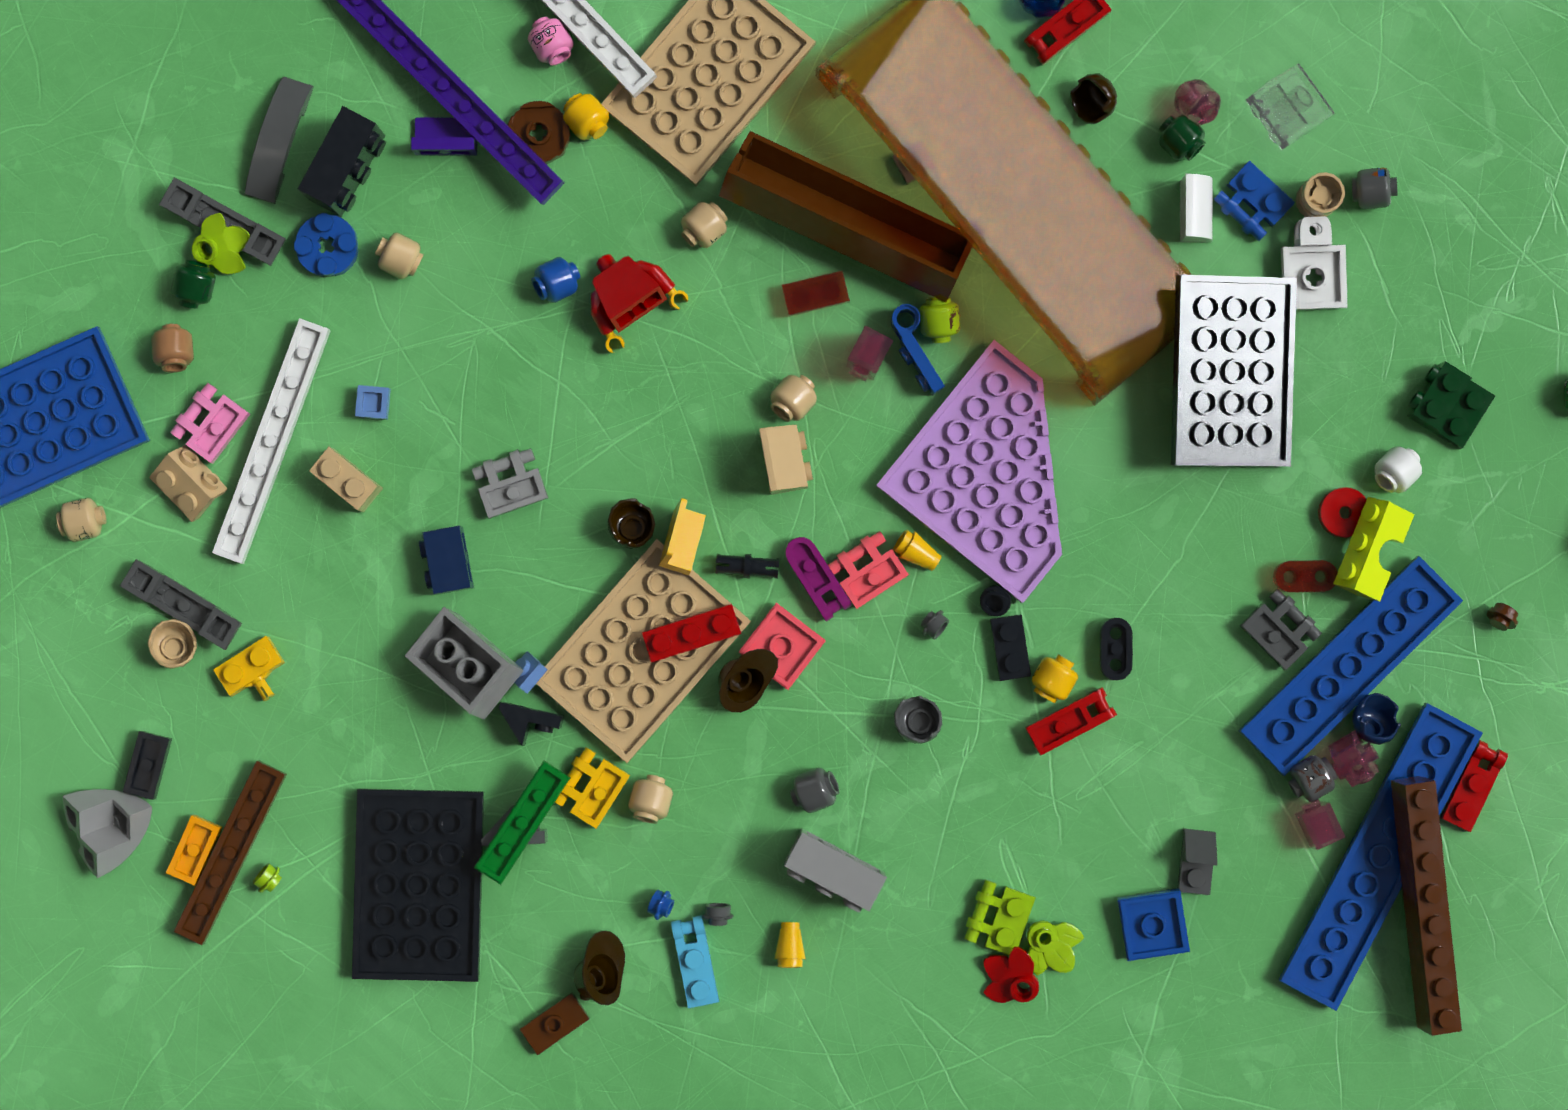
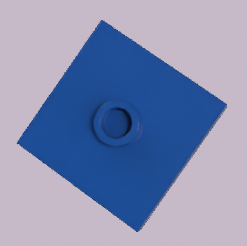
[1117,888,1190,961]

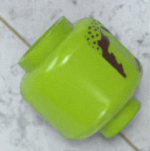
[919,297,961,343]

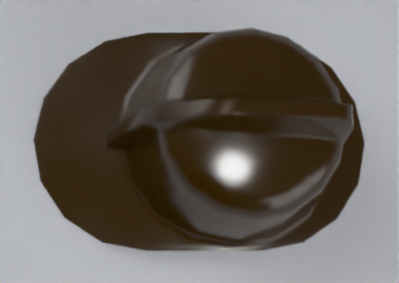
[718,649,778,712]
[574,931,625,1006]

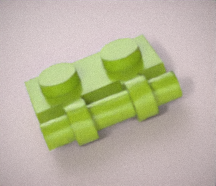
[964,879,1036,955]

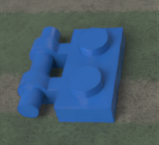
[1213,160,1295,241]

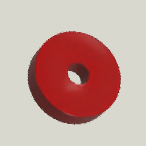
[1318,487,1367,538]

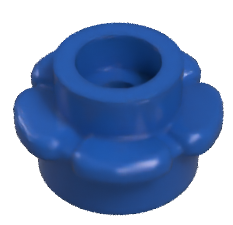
[648,890,674,920]

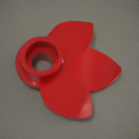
[983,946,1039,1003]

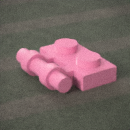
[170,382,250,464]

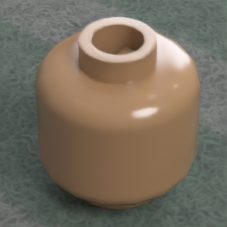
[151,324,194,373]

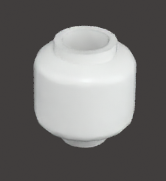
[1375,447,1422,493]

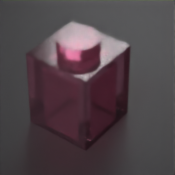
[1295,799,1345,850]

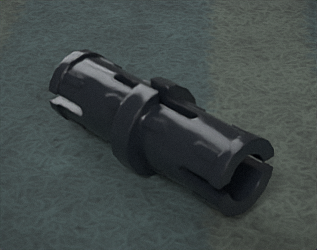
[715,554,779,579]

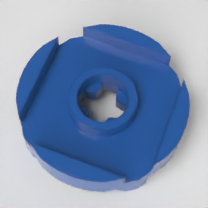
[294,213,358,277]

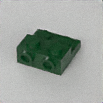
[1407,361,1495,449]

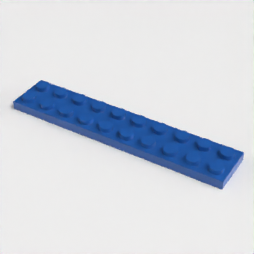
[1278,703,1483,1011]

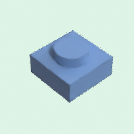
[355,385,391,420]
[514,651,548,694]

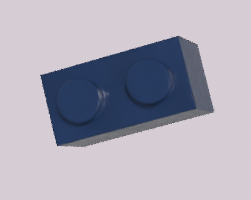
[419,525,474,595]

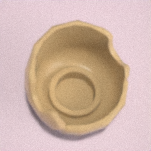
[148,619,197,669]

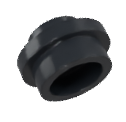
[980,585,1011,617]

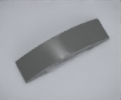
[245,76,313,204]
[159,177,286,266]
[120,559,242,650]

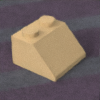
[759,425,813,495]

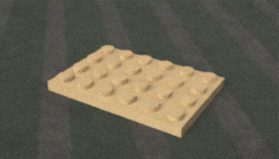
[601,0,816,186]
[536,539,751,763]

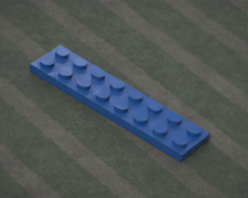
[1238,556,1463,776]

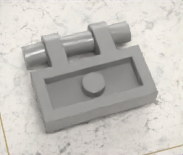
[472,448,548,519]

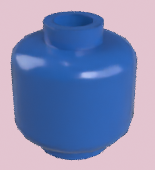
[532,257,580,303]

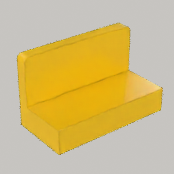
[659,498,706,575]

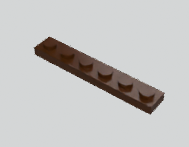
[174,760,287,945]

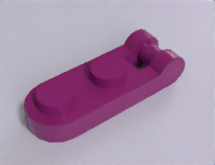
[786,537,853,622]

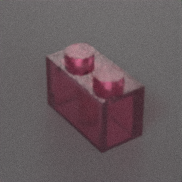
[846,326,893,382]

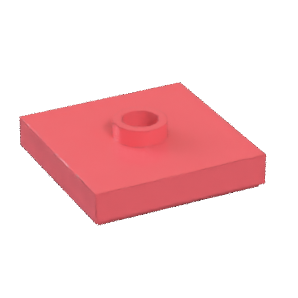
[739,603,826,690]

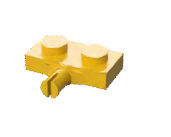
[213,636,285,701]

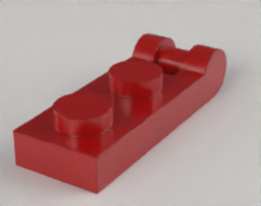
[1024,0,1112,65]
[1025,687,1117,756]
[1440,740,1508,832]

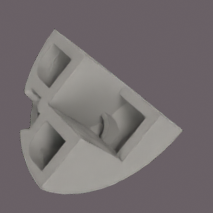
[63,789,152,878]

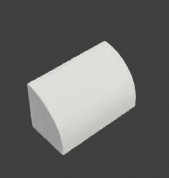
[1180,174,1213,242]

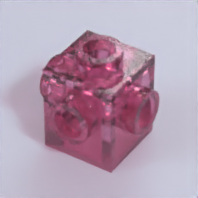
[1328,730,1379,787]

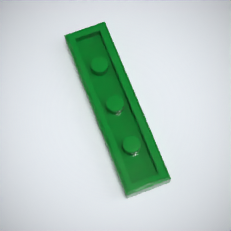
[474,760,571,885]

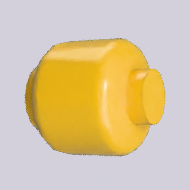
[563,93,609,140]
[1031,654,1078,703]

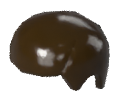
[1070,73,1118,124]
[607,498,656,549]

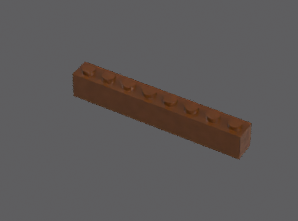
[1391,776,1462,1036]

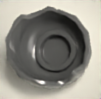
[894,696,942,744]

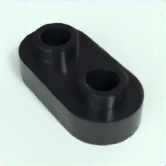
[1100,618,1133,681]

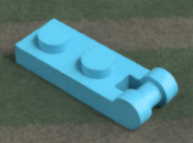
[671,915,719,1009]

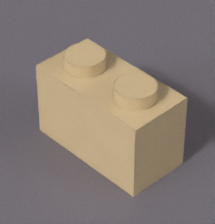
[309,447,383,512]

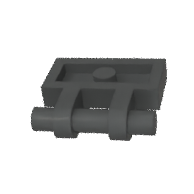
[1240,588,1322,670]

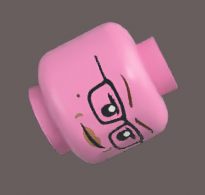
[528,17,574,66]

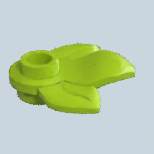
[192,213,250,274]
[1027,921,1084,976]

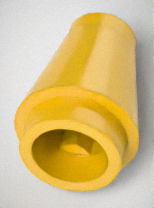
[893,530,942,571]
[774,922,806,968]

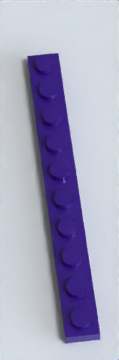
[337,0,565,205]

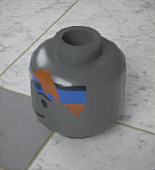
[1352,168,1398,209]

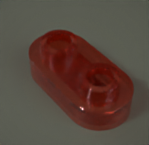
[1273,560,1338,592]

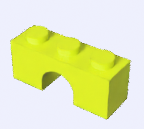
[1333,497,1415,602]

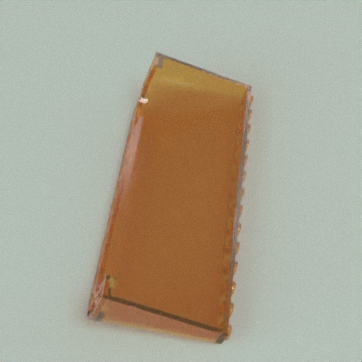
[815,0,1191,406]

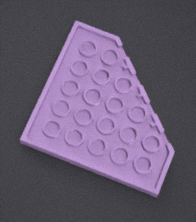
[876,340,1062,603]

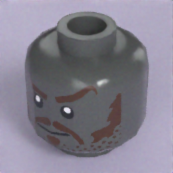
[1288,755,1338,802]

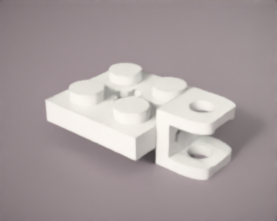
[1281,216,1348,310]

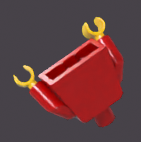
[591,254,688,353]

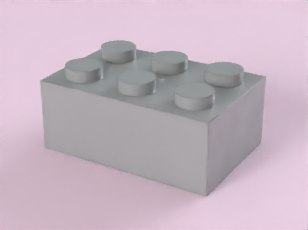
[405,607,524,720]
[784,828,887,913]

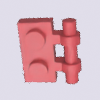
[828,531,909,609]

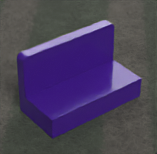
[411,117,478,156]

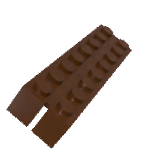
[719,131,977,302]

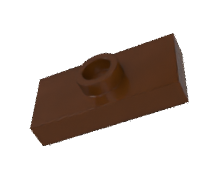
[520,992,590,1055]

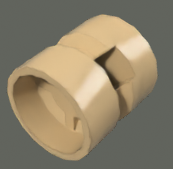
[1296,172,1345,217]

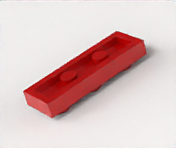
[642,604,742,663]

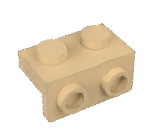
[149,445,227,522]

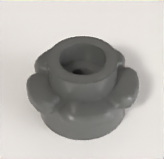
[921,610,949,640]
[702,903,734,926]

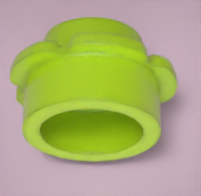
[253,863,282,893]

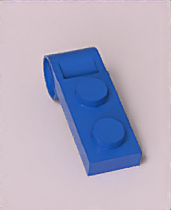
[891,304,945,396]

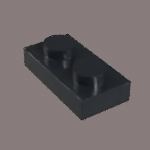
[990,614,1031,681]
[123,731,172,800]

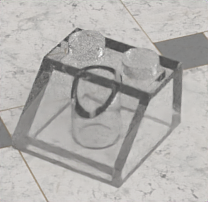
[1246,63,1335,150]

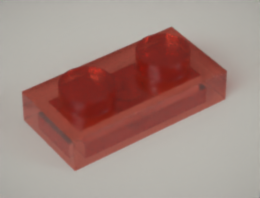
[782,271,850,317]

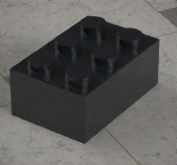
[298,106,386,217]

